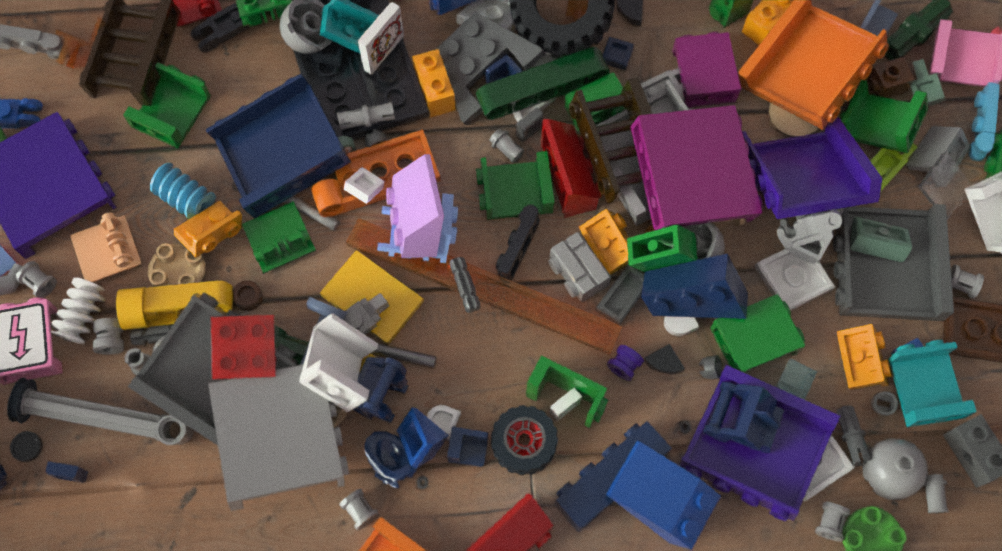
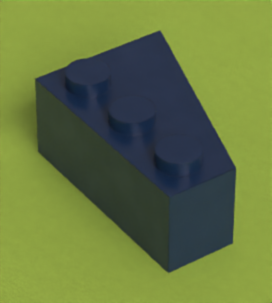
[641,253,748,319]

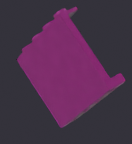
[630,105,763,231]

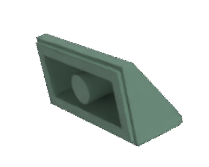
[850,217,913,262]

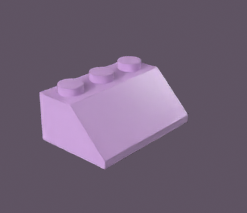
[386,154,444,258]

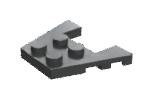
[436,12,546,126]

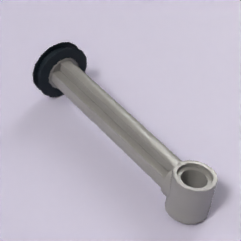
[7,378,194,445]

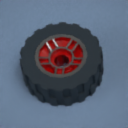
[491,405,558,475]

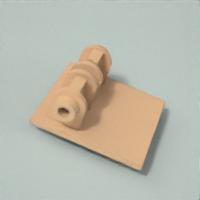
[70,212,142,283]

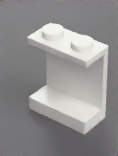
[965,171,1002,254]
[299,313,378,412]

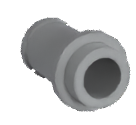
[489,129,525,163]
[124,348,151,375]
[923,474,949,514]

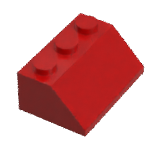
[541,119,601,218]
[466,493,554,551]

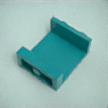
[888,340,977,428]

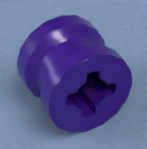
[606,344,644,381]

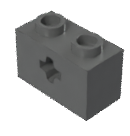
[943,414,1002,488]

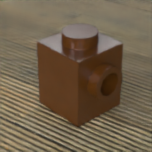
[866,57,915,98]

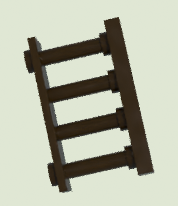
[79,0,181,106]
[569,78,653,204]

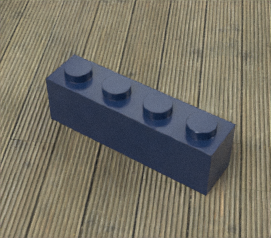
[554,421,672,533]

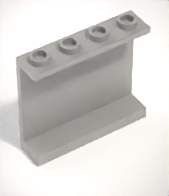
[208,364,349,511]

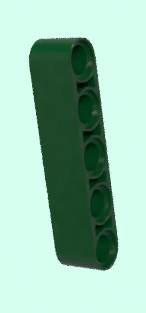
[476,47,610,120]

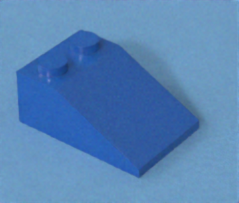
[606,441,721,550]

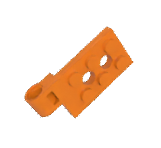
[311,129,441,217]

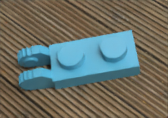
[968,82,1000,161]

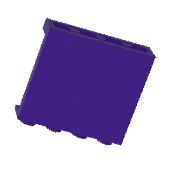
[0,112,117,259]
[742,116,882,219]
[680,365,840,521]

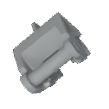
[777,208,844,264]

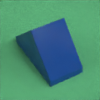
[397,407,449,468]

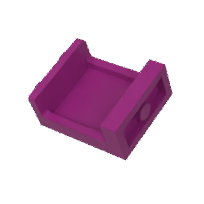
[672,32,741,108]

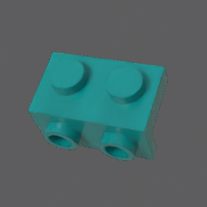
[320,0,379,54]

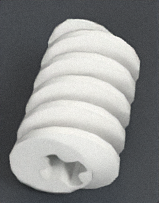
[50,278,106,344]

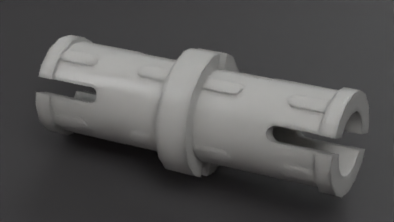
[337,102,395,130]

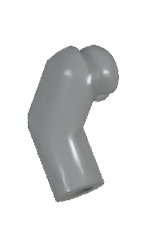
[0,263,22,296]

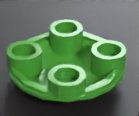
[842,506,906,551]

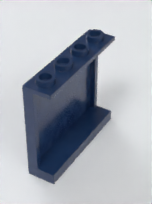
[206,73,351,218]

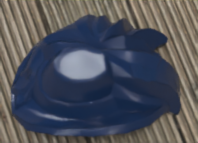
[364,431,418,488]

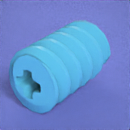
[150,162,216,219]

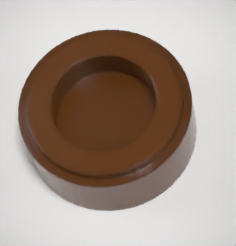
[233,281,263,311]

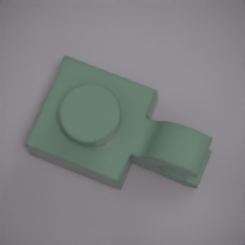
[911,59,946,106]

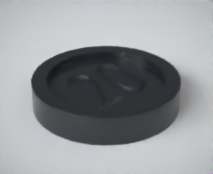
[10,431,43,462]

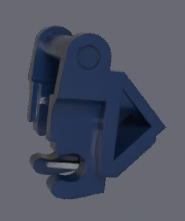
[352,357,409,423]
[703,382,784,453]

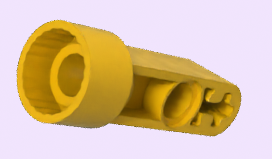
[116,281,233,330]

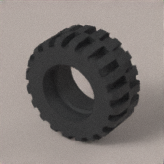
[510,0,615,59]

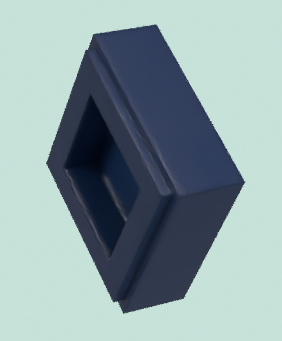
[602,37,634,71]
[45,461,88,483]

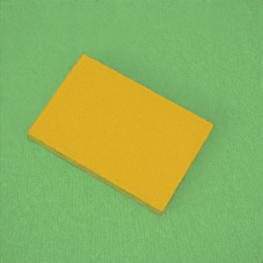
[320,250,424,345]

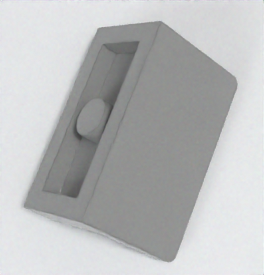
[906,126,971,187]

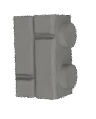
[548,232,612,302]

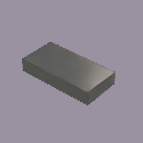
[595,264,644,327]

